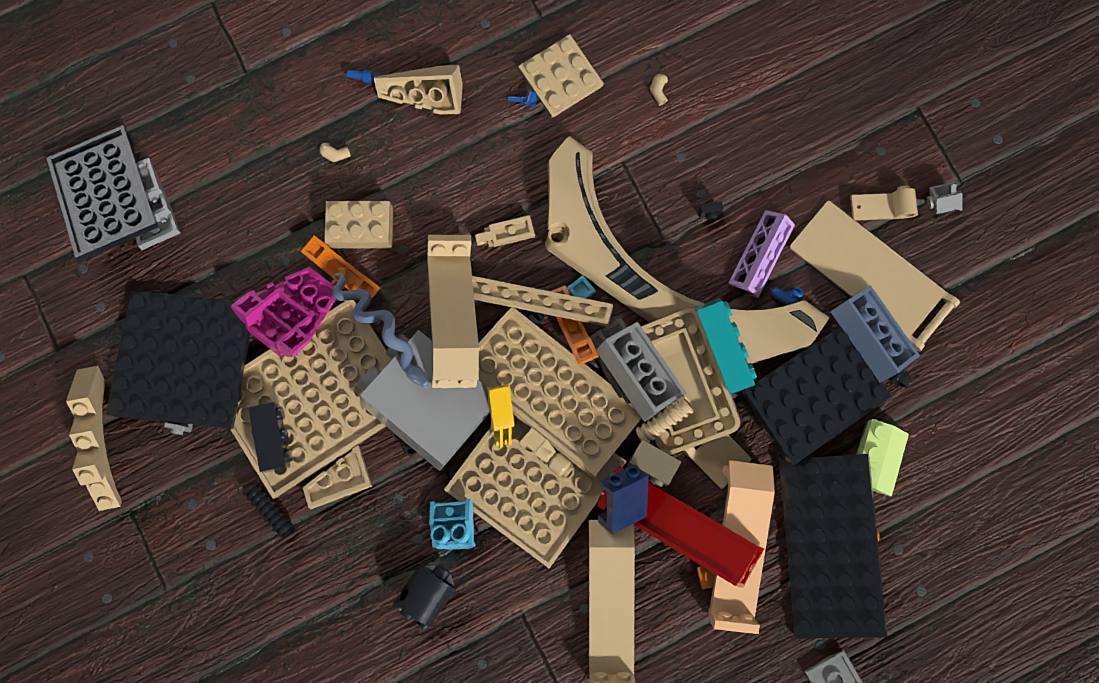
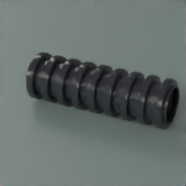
[242,481,294,537]

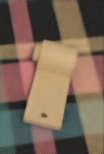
[850,185,918,220]

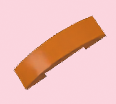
[301,235,381,300]
[550,285,599,365]

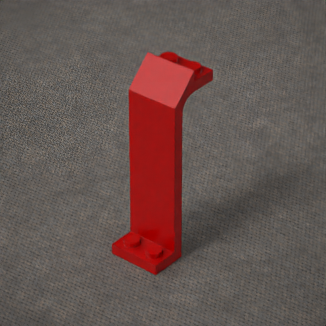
[597,466,764,588]

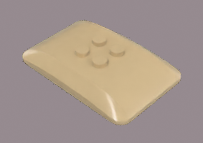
[641,308,740,455]

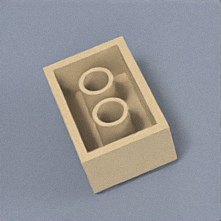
[325,201,393,248]

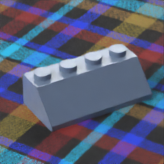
[831,285,920,383]

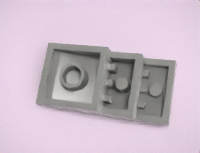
[135,157,180,250]

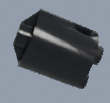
[392,563,456,630]

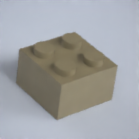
[627,440,681,488]

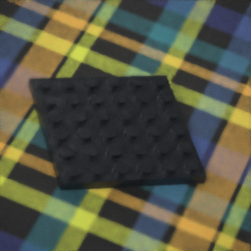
[106,291,251,429]

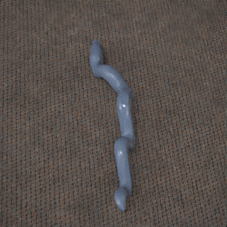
[332,273,430,388]

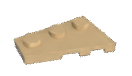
[303,445,372,509]

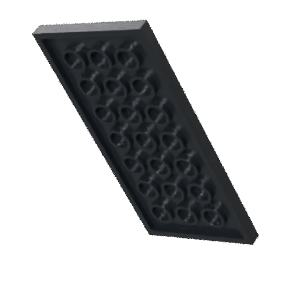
[779,454,887,639]

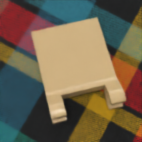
[683,435,752,489]

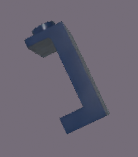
[598,465,649,534]

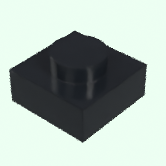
[699,201,723,220]

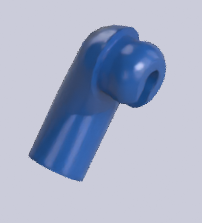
[770,287,804,305]

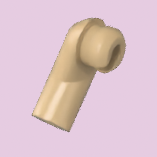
[650,74,668,106]
[319,143,351,162]

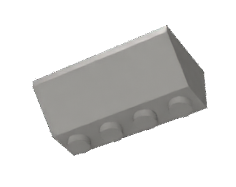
[596,322,687,422]

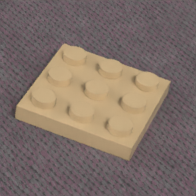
[518,34,604,118]

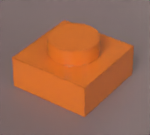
[696,566,715,589]

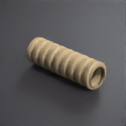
[636,396,694,443]

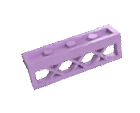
[729,210,795,298]

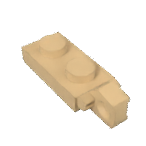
[475,216,535,247]

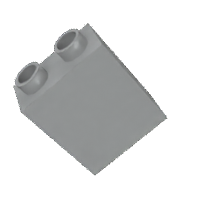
[357,330,490,471]

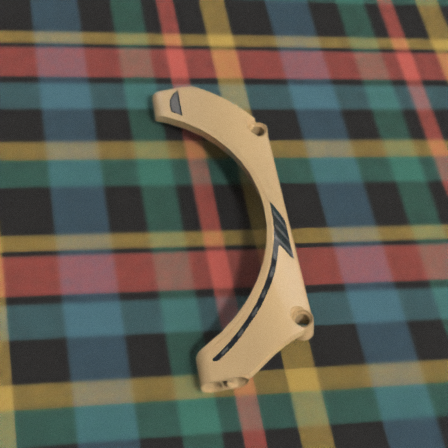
[545,136,829,365]

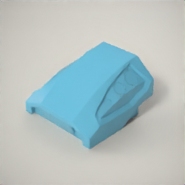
[429,499,476,550]

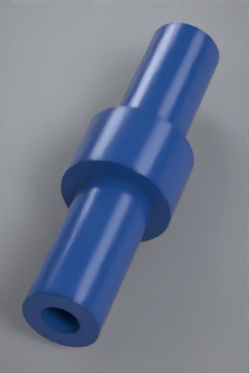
[347,69,382,83]

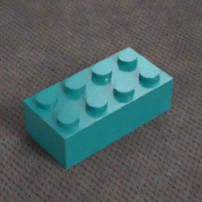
[695,298,757,394]

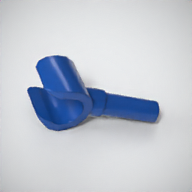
[508,91,538,107]

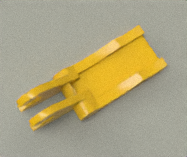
[487,383,514,448]

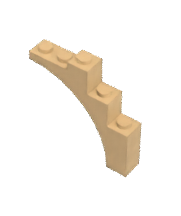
[66,366,122,511]

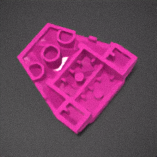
[231,267,336,357]

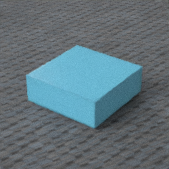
[567,275,596,299]

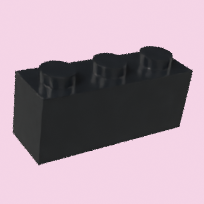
[248,402,292,473]

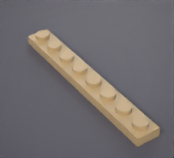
[472,276,613,327]

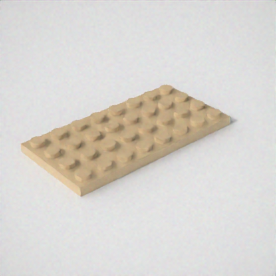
[478,307,642,478]

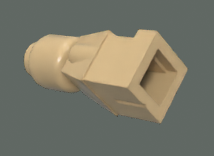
[519,428,574,478]

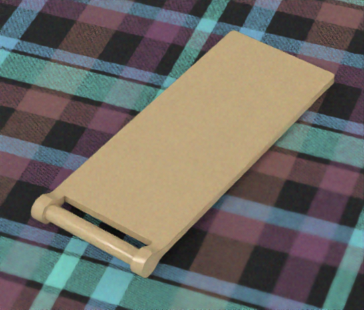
[789,201,960,351]

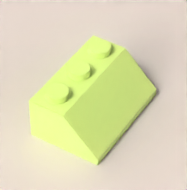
[857,419,909,497]

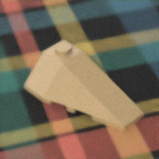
[374,65,463,114]

